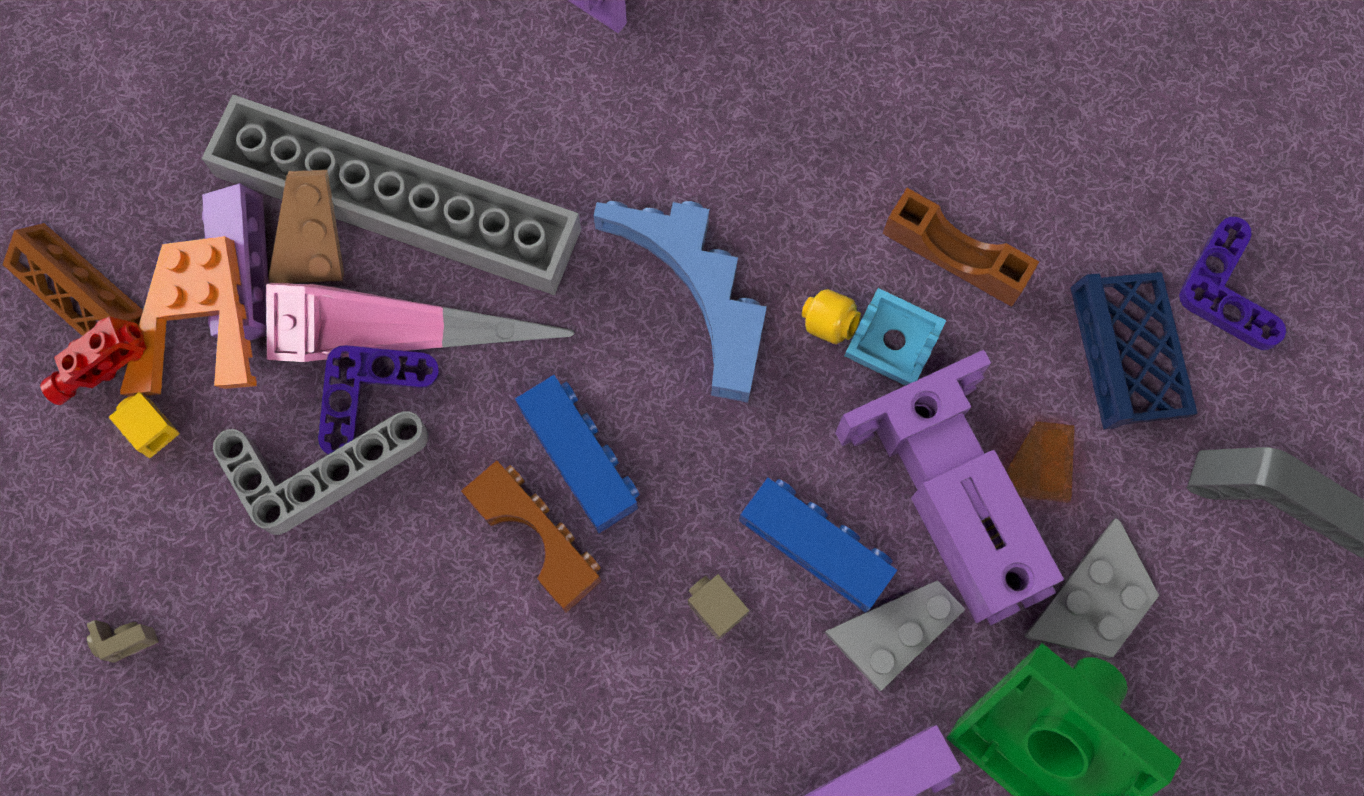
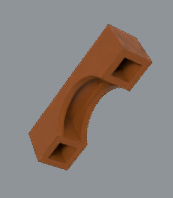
[882,188,1039,307]
[461,460,601,613]

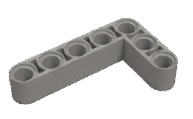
[213,411,429,535]

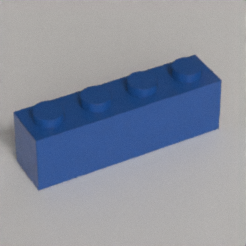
[515,375,640,533]
[739,478,897,613]

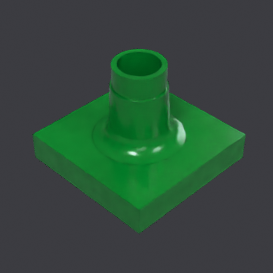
[946,643,1182,796]

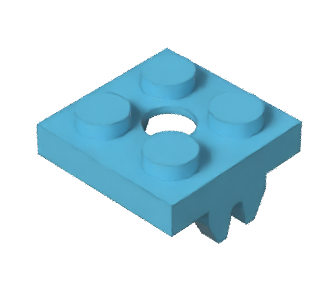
[844,288,946,386]

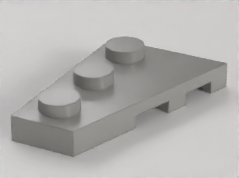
[824,580,965,692]

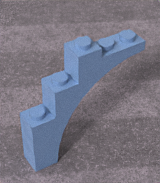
[594,201,767,402]

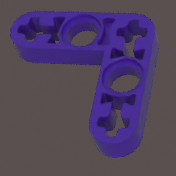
[1179,217,1286,350]
[318,345,439,455]

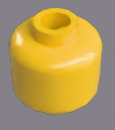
[802,289,861,344]

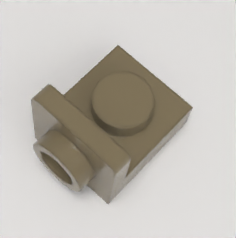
[87,620,159,663]

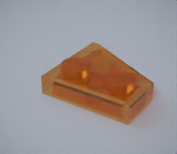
[1006,421,1074,503]

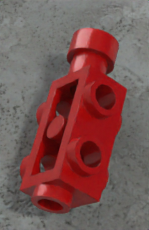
[40,316,147,405]

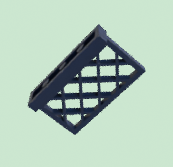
[1070,272,1198,430]

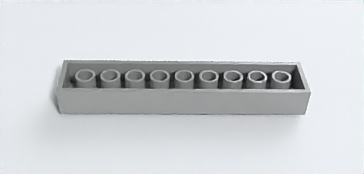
[202,95,581,295]

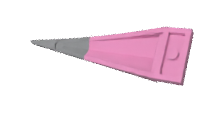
[266,283,575,362]

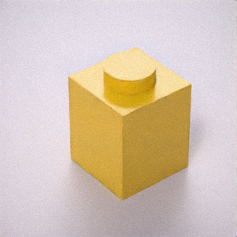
[109,392,180,458]

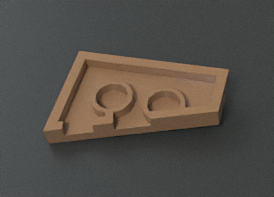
[268,170,344,283]

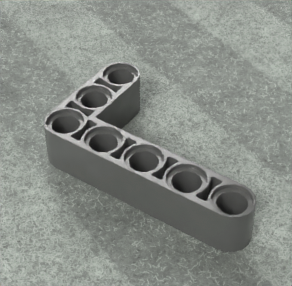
[1187,447,1364,558]

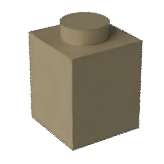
[688,574,750,640]

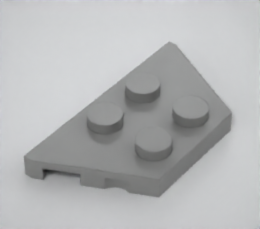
[1024,518,1159,658]

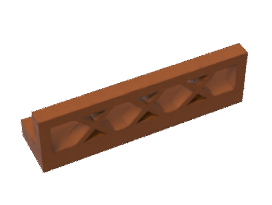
[2,223,143,336]

